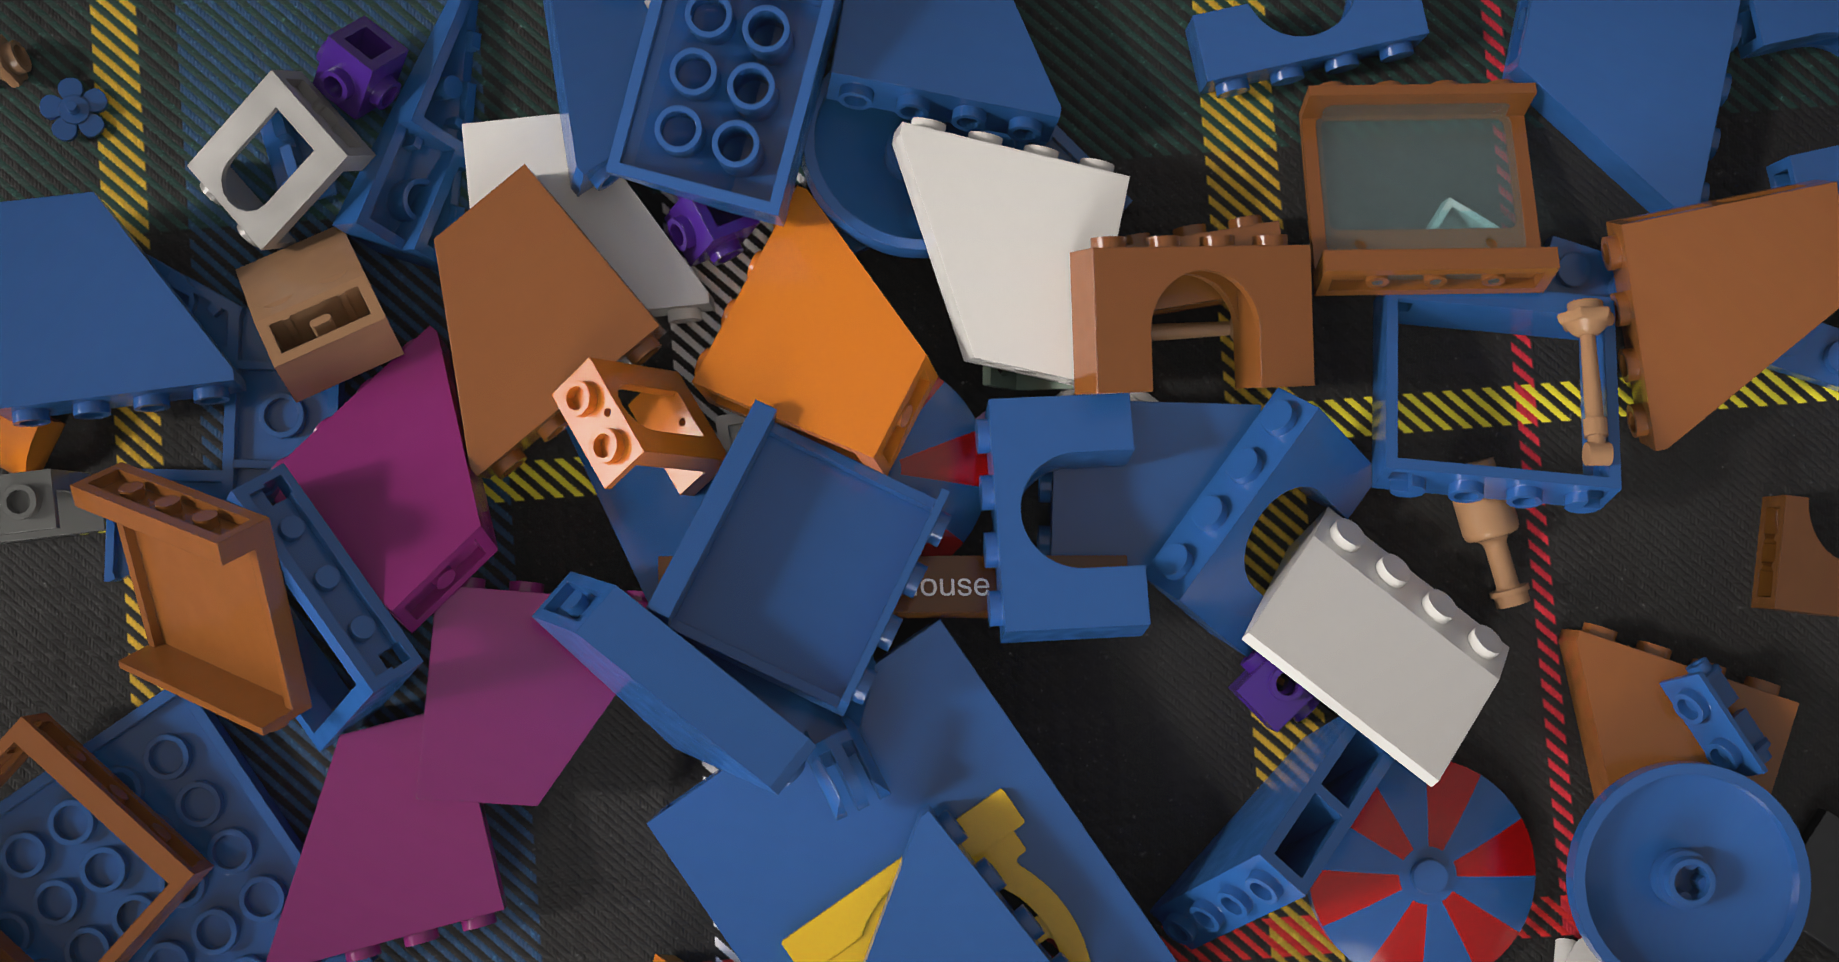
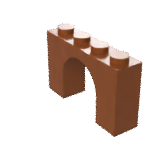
[1070,234,1315,395]

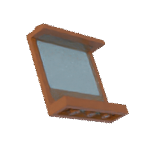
[1299,79,1560,296]

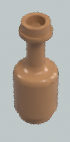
[1452,457,1530,609]

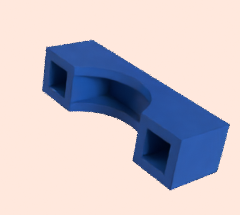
[1185,0,1429,98]

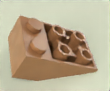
[236,227,404,403]

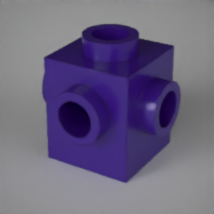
[313,15,409,120]
[664,196,761,267]
[1228,650,1320,732]

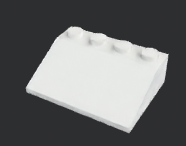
[1242,507,1510,787]

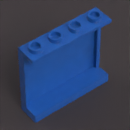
[646,399,952,717]

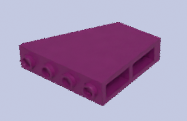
[272,326,498,633]
[416,577,648,806]
[266,714,508,962]

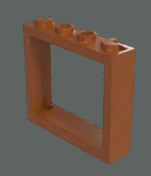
[0,712,214,962]

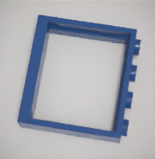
[1372,291,1622,514]
[226,463,423,752]

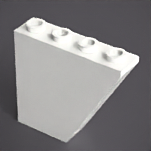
[462,114,715,324]
[892,117,1130,386]

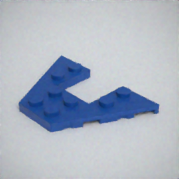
[104,254,345,582]

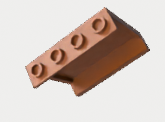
[70,462,312,736]

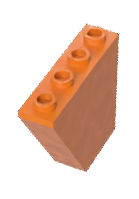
[692,185,938,476]

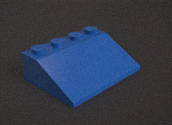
[605,0,842,227]

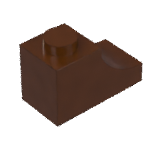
[1751,495,1839,617]

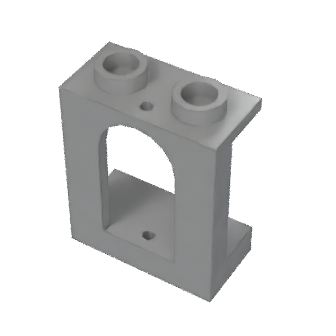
[187,70,376,250]

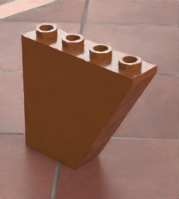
[434,164,666,479]
[1601,180,1839,451]
[1558,622,1799,800]

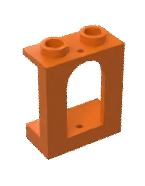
[552,357,727,496]

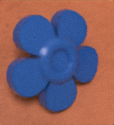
[39,78,108,142]

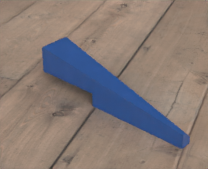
[332,0,482,272]

